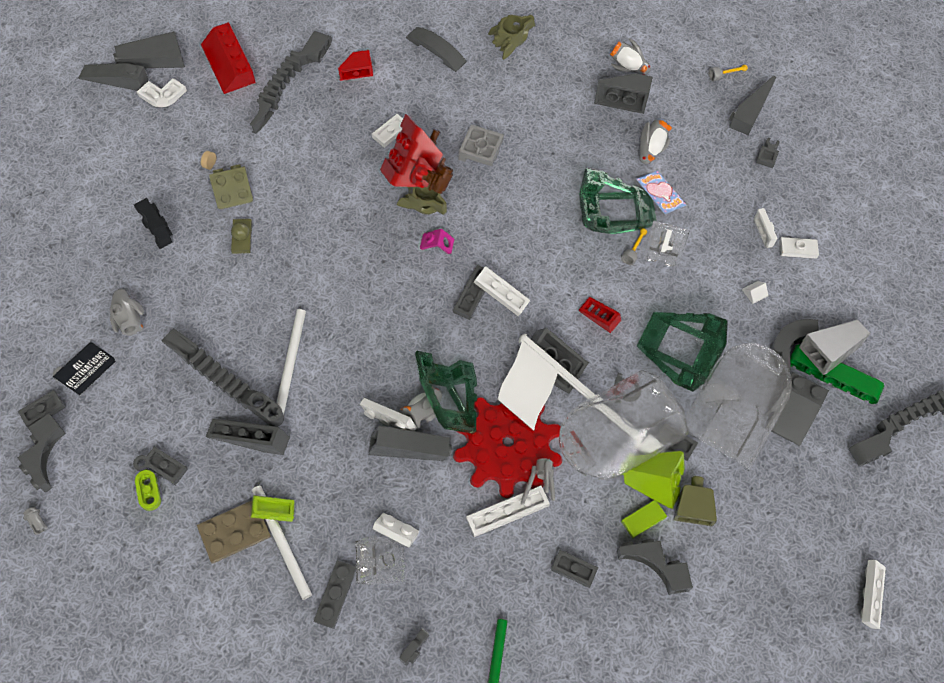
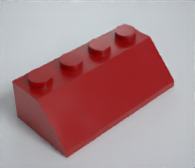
[201,22,256,94]

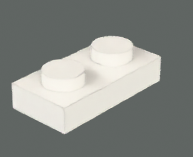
[372,114,403,148]
[373,513,419,547]

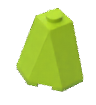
[621,451,685,509]

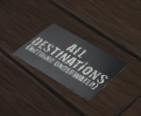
[53,342,116,395]

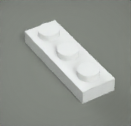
[474,266,530,316]
[360,398,417,431]
[861,560,886,629]

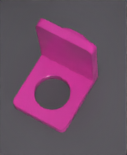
[420,229,454,254]

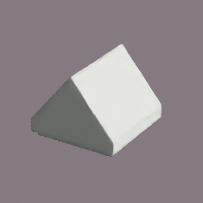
[742,281,768,304]

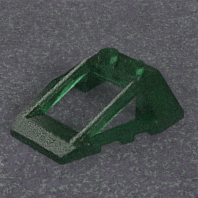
[579,168,657,234]
[637,312,728,392]
[415,350,477,433]

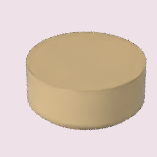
[201,151,216,170]

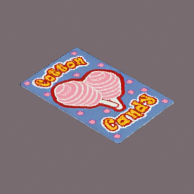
[636,170,686,214]

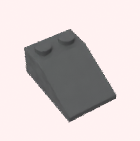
[594,73,653,114]
[531,328,589,394]
[763,372,829,446]

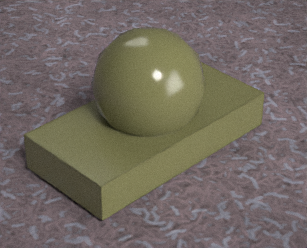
[231,219,252,254]

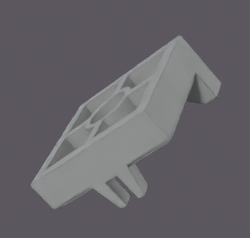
[459,125,504,166]

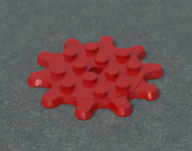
[453,397,563,498]

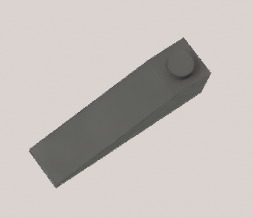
[78,63,149,91]
[729,76,776,136]
[206,419,290,455]

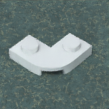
[137,79,187,107]

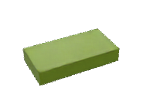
[251,495,295,522]
[621,500,667,539]

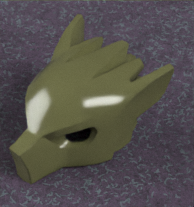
[488,15,536,60]
[397,184,447,215]

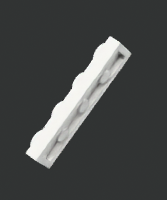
[466,486,550,537]

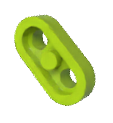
[135,470,161,511]

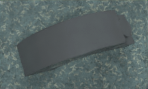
[769,319,819,377]

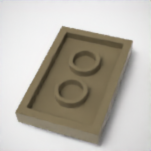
[197,501,271,564]

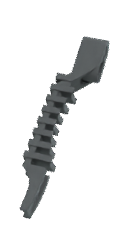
[250,31,332,134]
[161,328,284,427]
[849,390,944,467]

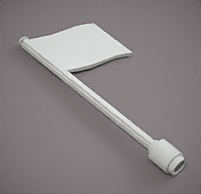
[498,334,665,454]

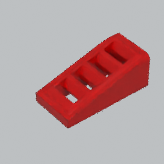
[579,297,621,333]

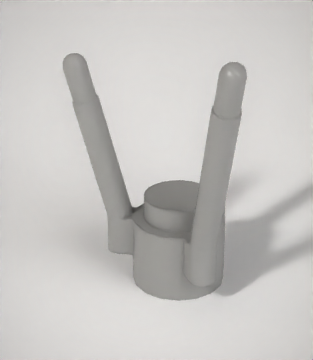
[521,458,555,505]

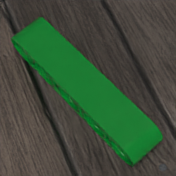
[790,344,885,404]

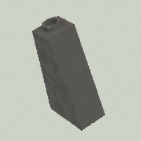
[113,31,185,69]
[368,426,452,461]

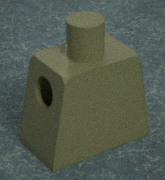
[674,476,717,526]

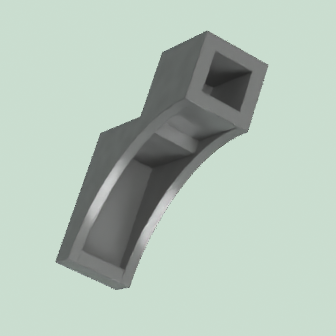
[17,413,66,493]
[617,539,693,595]

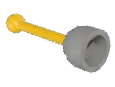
[708,65,748,81]
[621,228,647,266]

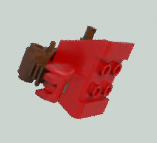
[380,114,453,194]

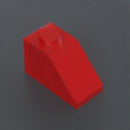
[338,50,373,81]

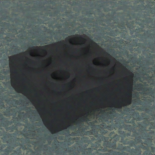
[133,198,173,249]

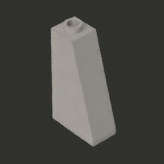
[799,320,870,375]

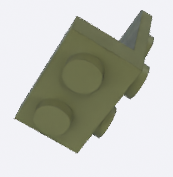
[209,164,253,209]

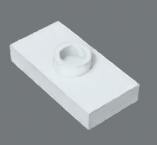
[754,208,777,248]
[779,237,819,258]

